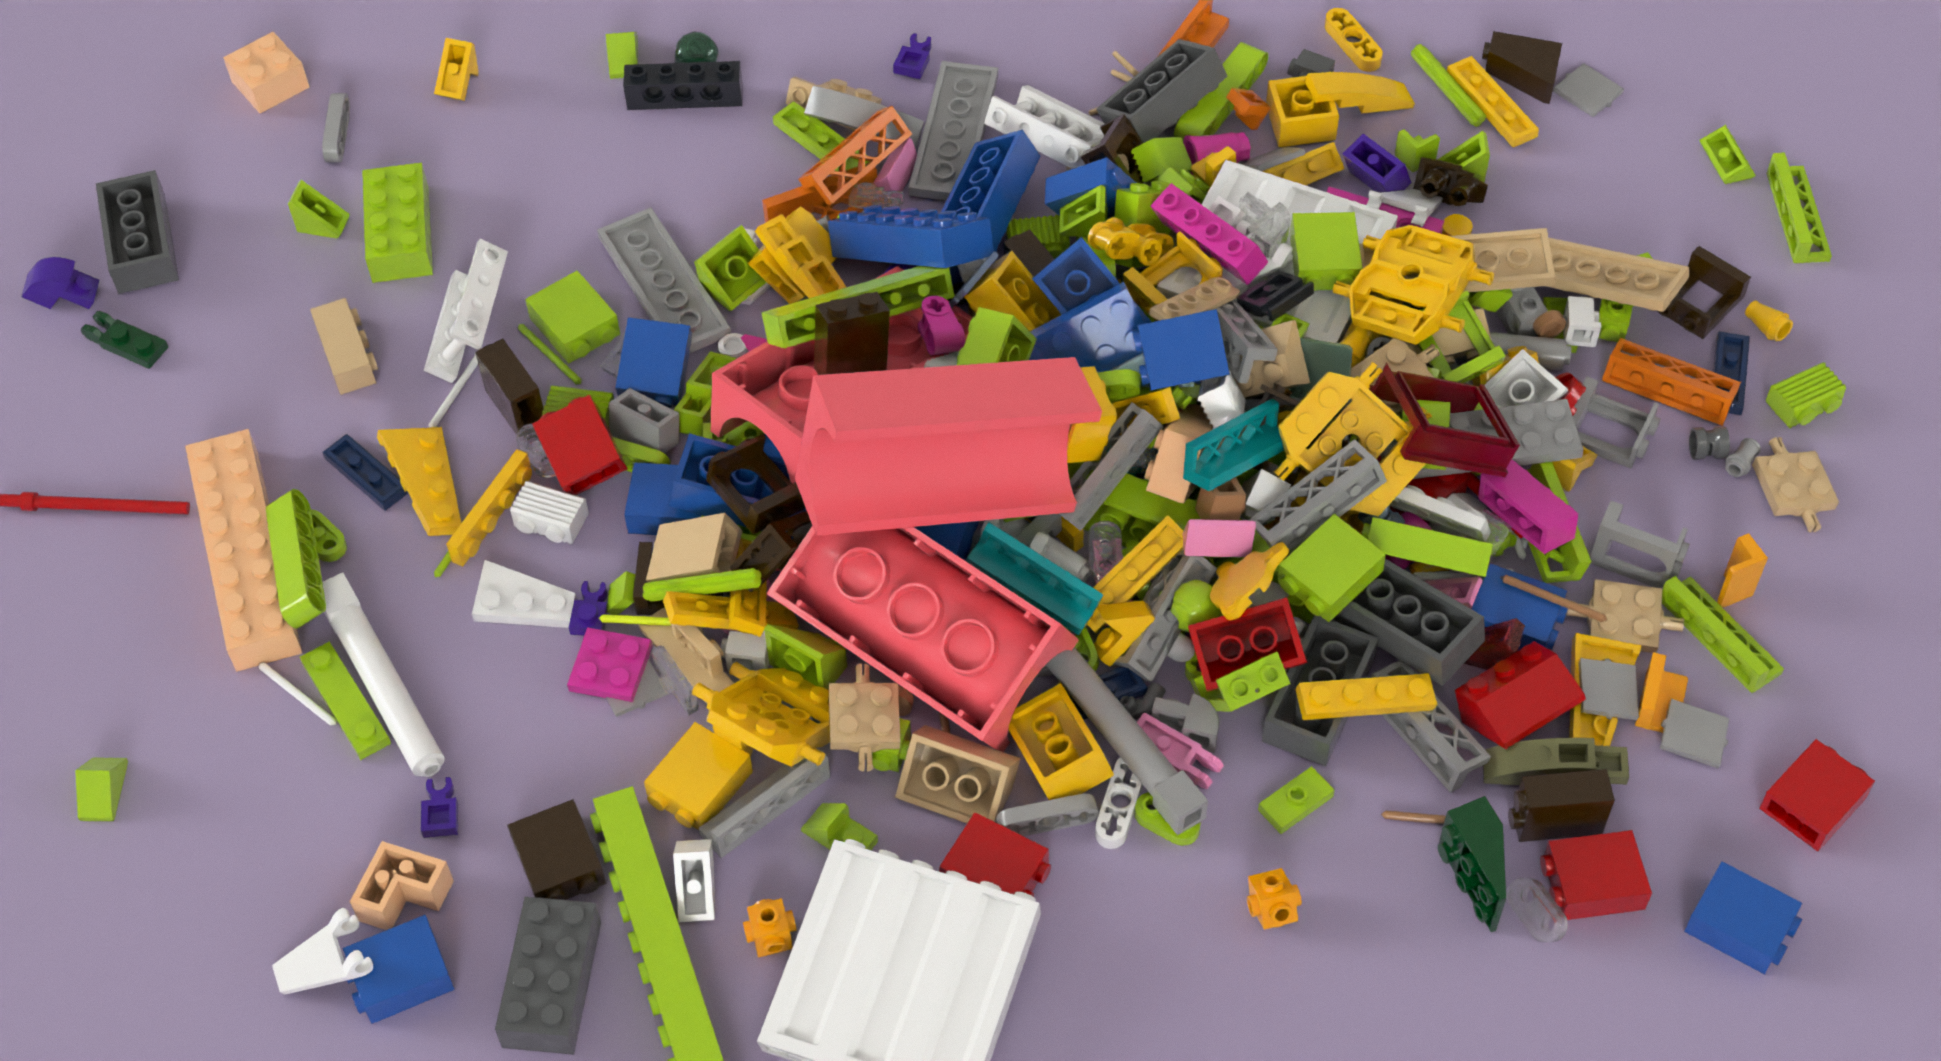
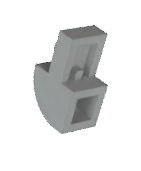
[1152,693,1219,753]

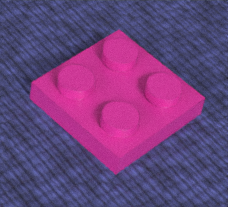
[567,627,653,702]

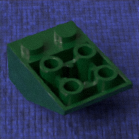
[1437,796,1506,933]

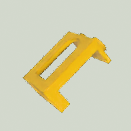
[1123,232,1223,321]

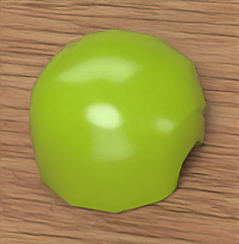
[1171,579,1221,633]

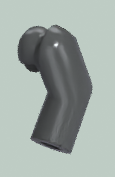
[1120,683,1166,719]

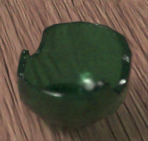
[674,31,718,63]

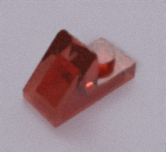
[1464,618,1525,670]

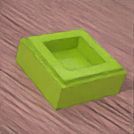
[606,571,635,615]

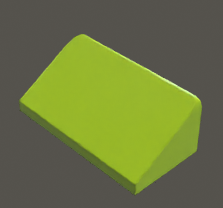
[1699,124,1756,184]

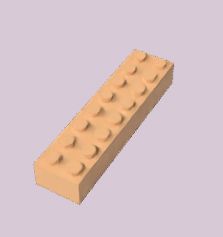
[185,429,302,672]

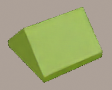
[694,225,766,311]

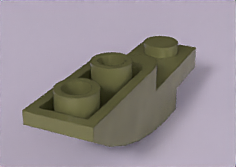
[1483,738,1629,786]

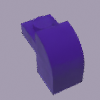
[21,257,100,309]

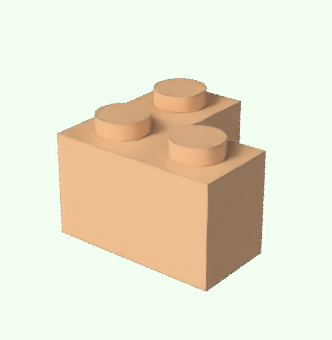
[350,841,454,930]

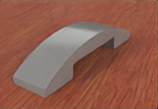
[804,86,924,149]

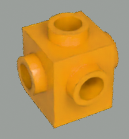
[1247,868,1302,930]
[743,898,797,958]

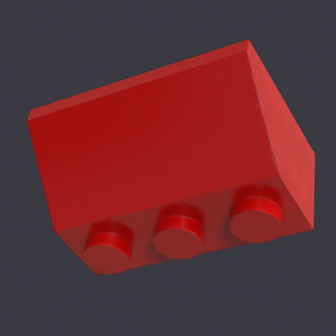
[1188,597,1307,692]
[1454,641,1586,749]

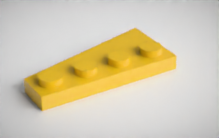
[377,427,461,536]
[1569,633,1642,746]

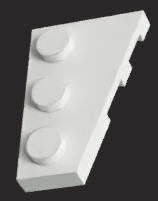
[472,560,577,628]

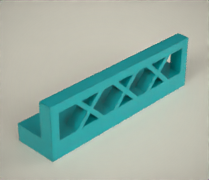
[1183,399,1284,491]
[966,522,1103,635]

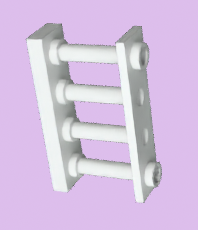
[984,85,1105,169]
[423,238,508,383]

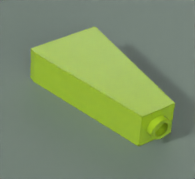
[1362,517,1493,578]

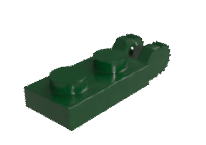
[81,311,169,369]

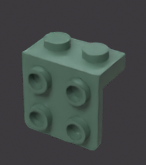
[1289,338,1353,421]

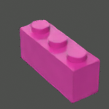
[1478,460,1578,554]

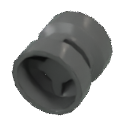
[1689,426,1730,460]

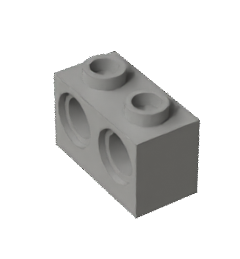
[1496,287,1548,337]

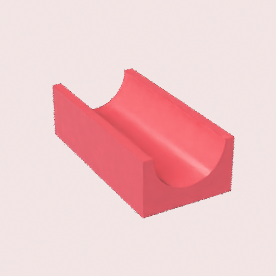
[711,266,973,484]
[795,357,1102,536]
[766,526,1079,752]

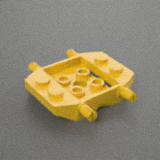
[1333,225,1494,345]
[1273,362,1432,518]
[692,661,830,767]

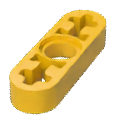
[1325,8,1383,72]

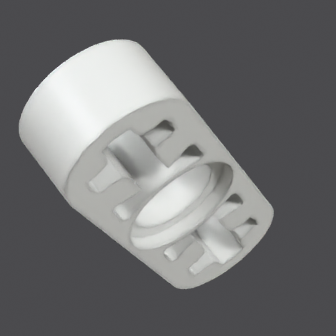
[1095,757,1143,849]

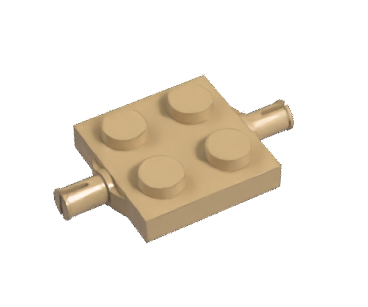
[1350,338,1440,416]
[1752,437,1839,533]
[1566,579,1684,653]
[829,663,900,772]

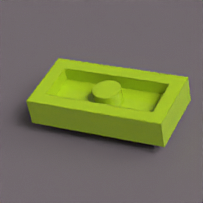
[1258,766,1335,834]

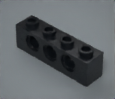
[623,61,743,110]

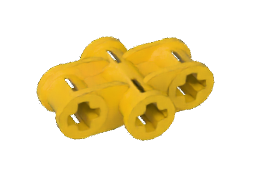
[1088,217,1174,266]

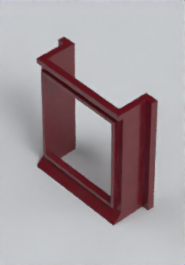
[1369,363,1520,478]

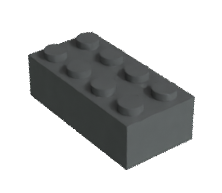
[1096,39,1228,143]
[95,170,179,294]
[1334,559,1485,686]
[1262,615,1379,766]
[495,897,601,1055]

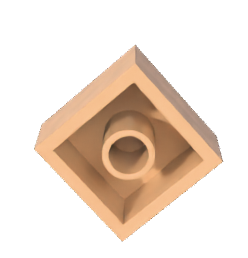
[223,32,310,114]

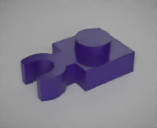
[893,33,932,79]
[568,581,608,636]
[421,777,459,838]

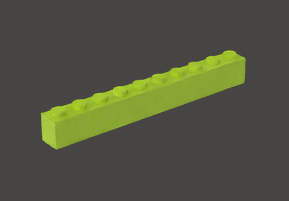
[590,786,724,1061]

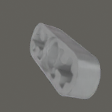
[322,93,350,162]
[996,793,1099,836]

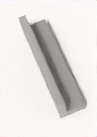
[1216,299,1278,383]
[1060,402,1164,531]
[1248,439,1387,558]
[1112,550,1217,682]
[1371,660,1491,793]
[699,750,830,858]

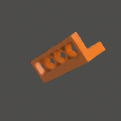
[1156,0,1230,58]
[798,105,912,205]
[762,163,888,222]
[1602,338,1741,426]

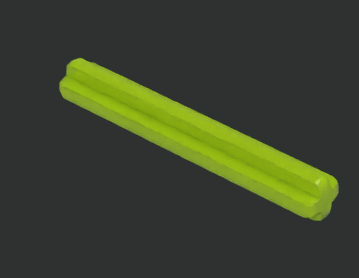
[1411,44,1486,127]
[643,568,762,602]

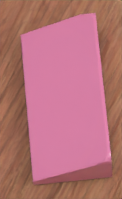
[874,137,917,203]
[1183,519,1256,557]

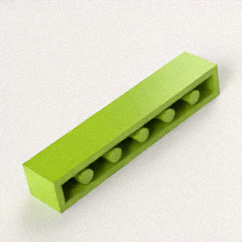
[761,266,954,348]

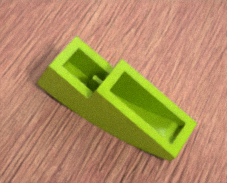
[674,351,737,437]

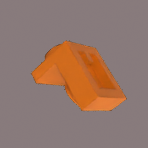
[1226,88,1271,130]

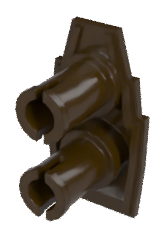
[1413,157,1488,206]

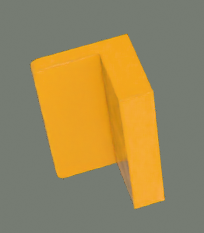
[1717,533,1768,608]
[1635,652,1688,733]

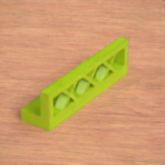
[1766,152,1832,263]
[1526,462,1592,583]
[1662,576,1784,693]

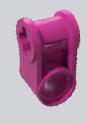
[918,296,965,355]

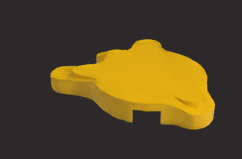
[1210,542,1289,620]

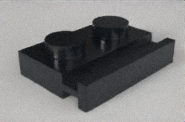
[1237,270,1314,322]

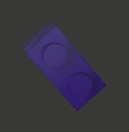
[1342,134,1412,193]

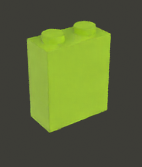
[1114,181,1171,268]
[1289,212,1363,291]
[525,270,621,364]
[1278,514,1386,622]

